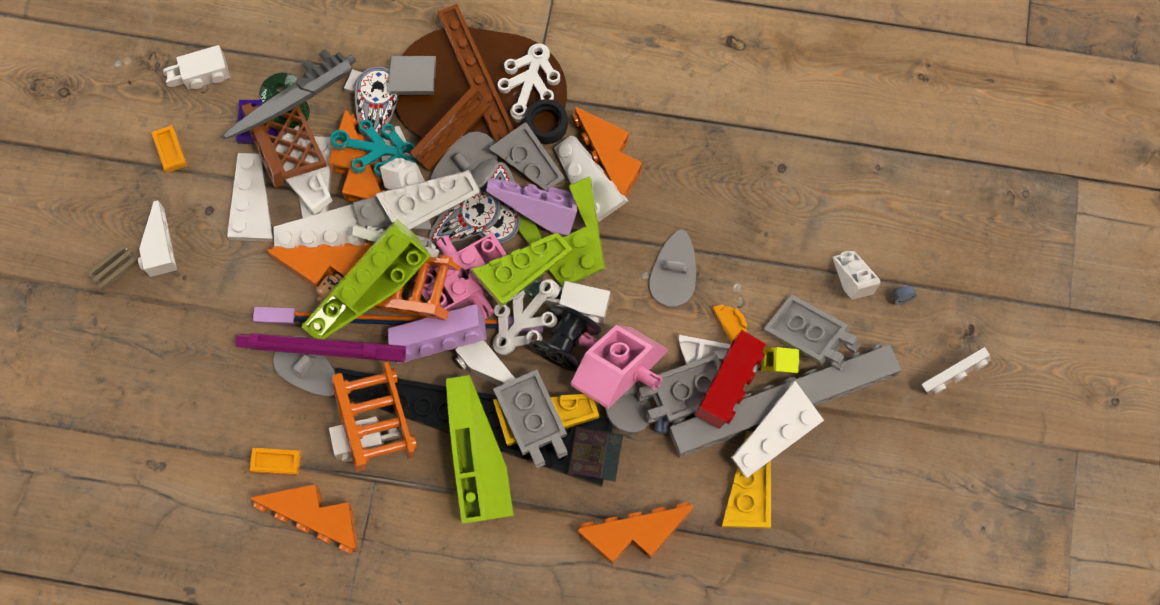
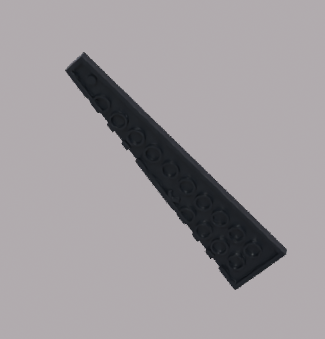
[335,368,613,487]

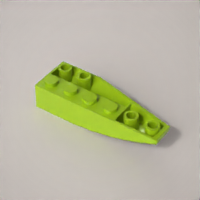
[301,219,431,339]
[446,375,514,524]

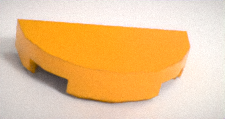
[712,305,747,343]

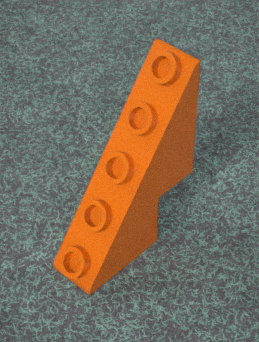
[571,107,642,198]
[328,110,385,203]
[267,243,374,289]
[251,484,359,555]
[578,502,694,565]

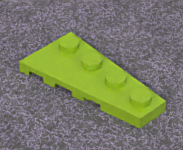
[471,232,573,307]

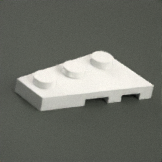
[922,347,991,395]

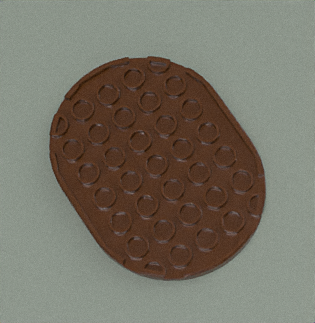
[395,27,567,156]

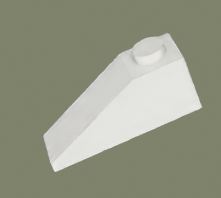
[138,201,177,277]
[455,340,515,386]

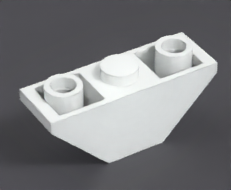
[833,251,880,300]

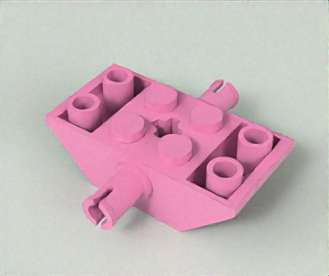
[412,232,507,319]
[571,325,668,409]

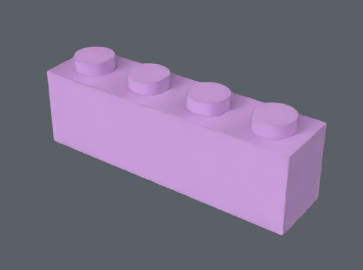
[388,304,487,364]

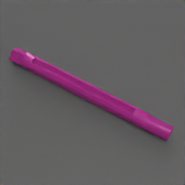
[236,333,406,362]

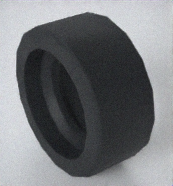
[525,99,568,145]

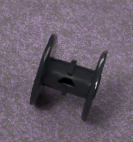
[528,303,601,372]

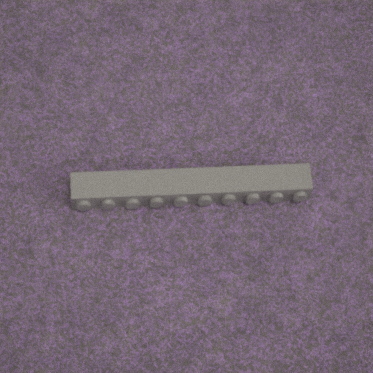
[669,344,902,458]

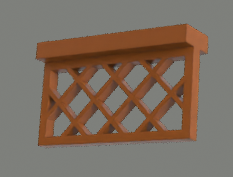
[410,85,491,171]
[242,103,327,188]

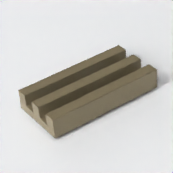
[86,244,138,291]

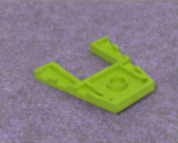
[519,176,606,287]

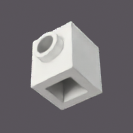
[380,158,419,190]

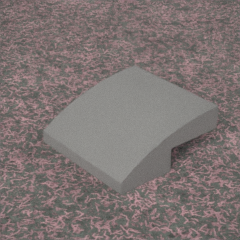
[388,56,436,95]

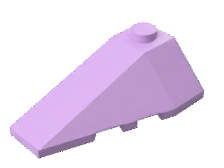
[486,178,577,235]

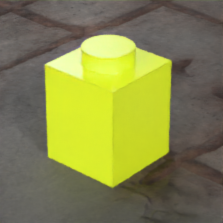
[761,347,799,373]

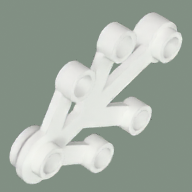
[498,44,560,123]
[493,279,560,355]

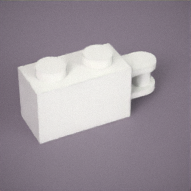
[163,45,231,90]
[544,281,610,324]
[329,417,401,462]

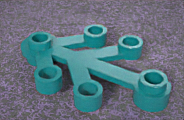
[330,120,417,178]

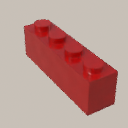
[694,329,766,429]

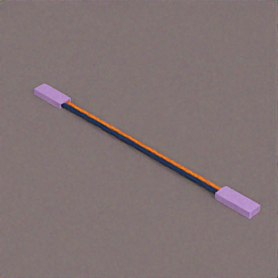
[253,307,543,334]

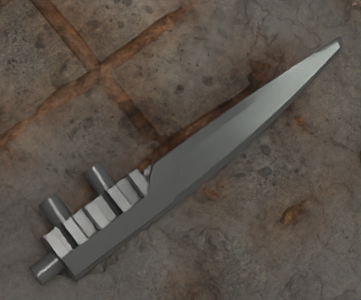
[221,49,356,139]

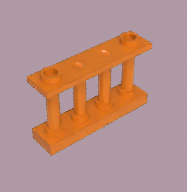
[371,255,461,321]
[331,362,417,472]

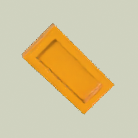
[151,125,188,173]
[249,448,301,476]

